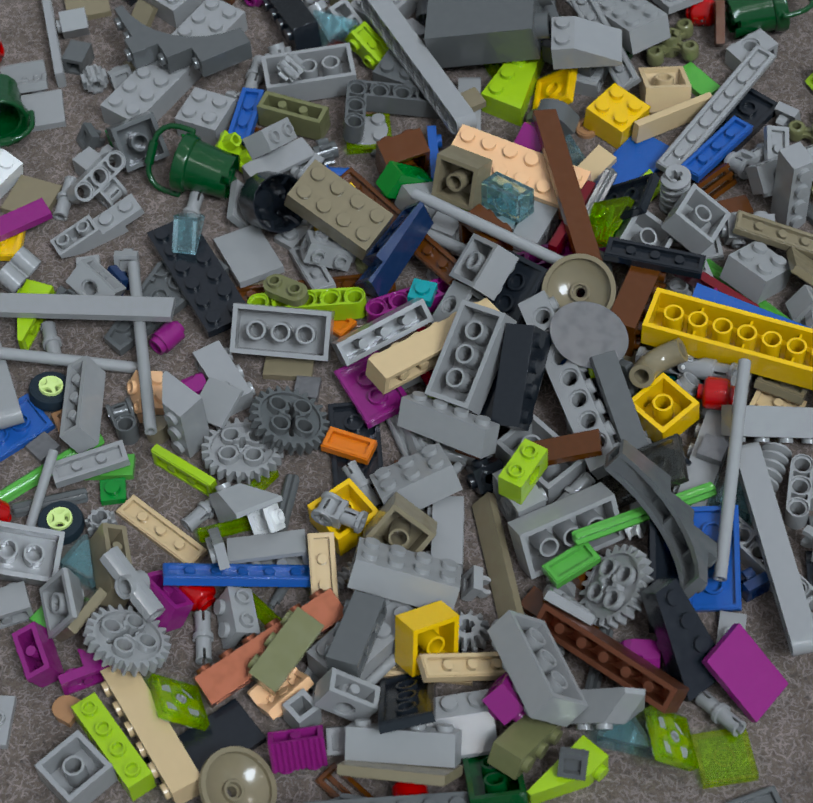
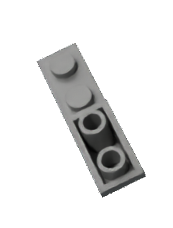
[50,194,145,258]

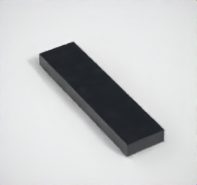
[604,237,706,279]

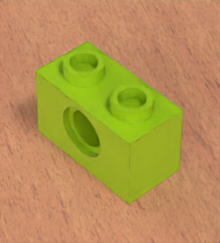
[498,438,548,505]

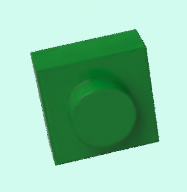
[100,477,127,506]

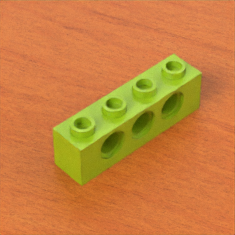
[71,692,156,801]

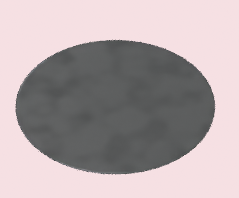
[550,301,629,368]

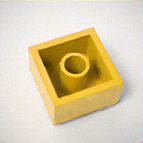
[583,83,651,149]
[632,372,700,447]
[307,478,379,556]
[395,600,459,677]

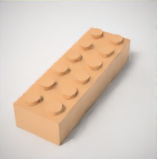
[451,124,591,220]

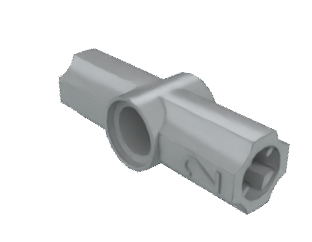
[99,546,166,623]

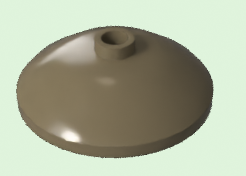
[542,253,616,310]
[198,746,277,803]

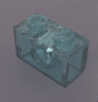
[481,171,534,223]

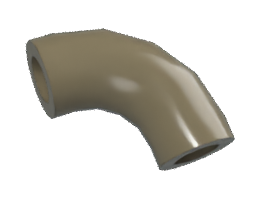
[629,338,688,388]

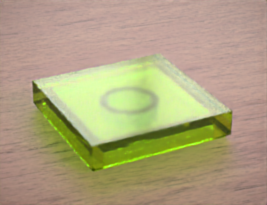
[690,728,759,789]

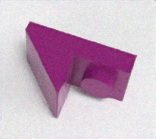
[58,649,110,695]

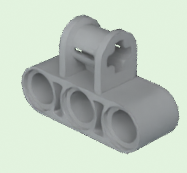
[67,150,128,208]
[784,454,813,530]

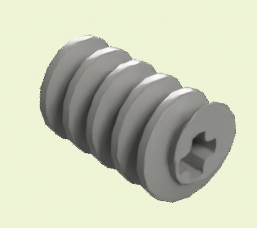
[659,164,691,215]
[761,442,793,496]

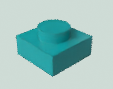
[407,278,438,308]

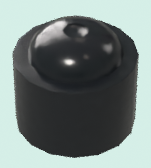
[239,171,303,233]

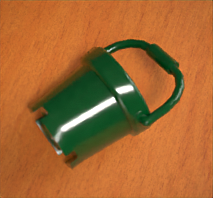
[725,0,813,39]
[0,73,35,148]
[145,123,240,199]

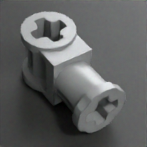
[724,143,764,180]
[311,491,368,534]

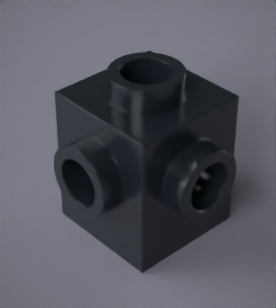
[465,456,504,495]

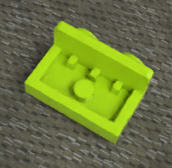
[345,21,389,70]

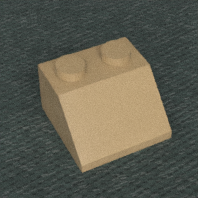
[638,66,692,114]

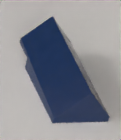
[354,201,434,298]

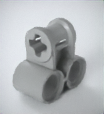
[0,246,42,293]

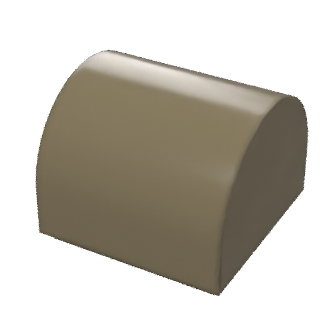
[143,415,170,445]

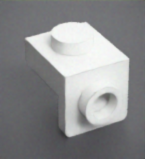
[247,503,286,535]

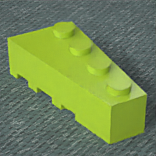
[481,41,544,127]

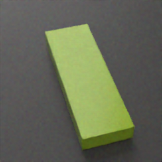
[151,444,217,497]

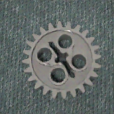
[201,417,284,485]
[579,544,654,630]
[82,604,171,677]

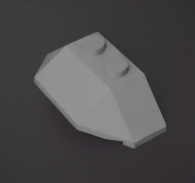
[570,687,645,731]

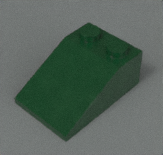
[462,755,528,803]

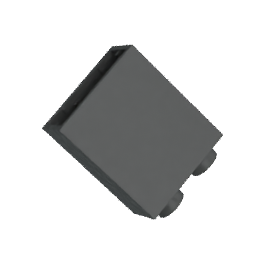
[424,0,554,68]

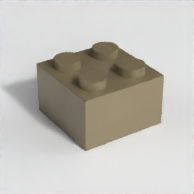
[431,145,493,211]
[362,492,437,553]

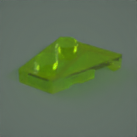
[590,196,634,248]

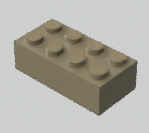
[284,159,393,261]

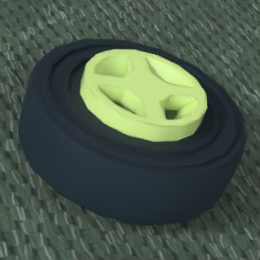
[28,371,66,412]
[38,501,85,545]

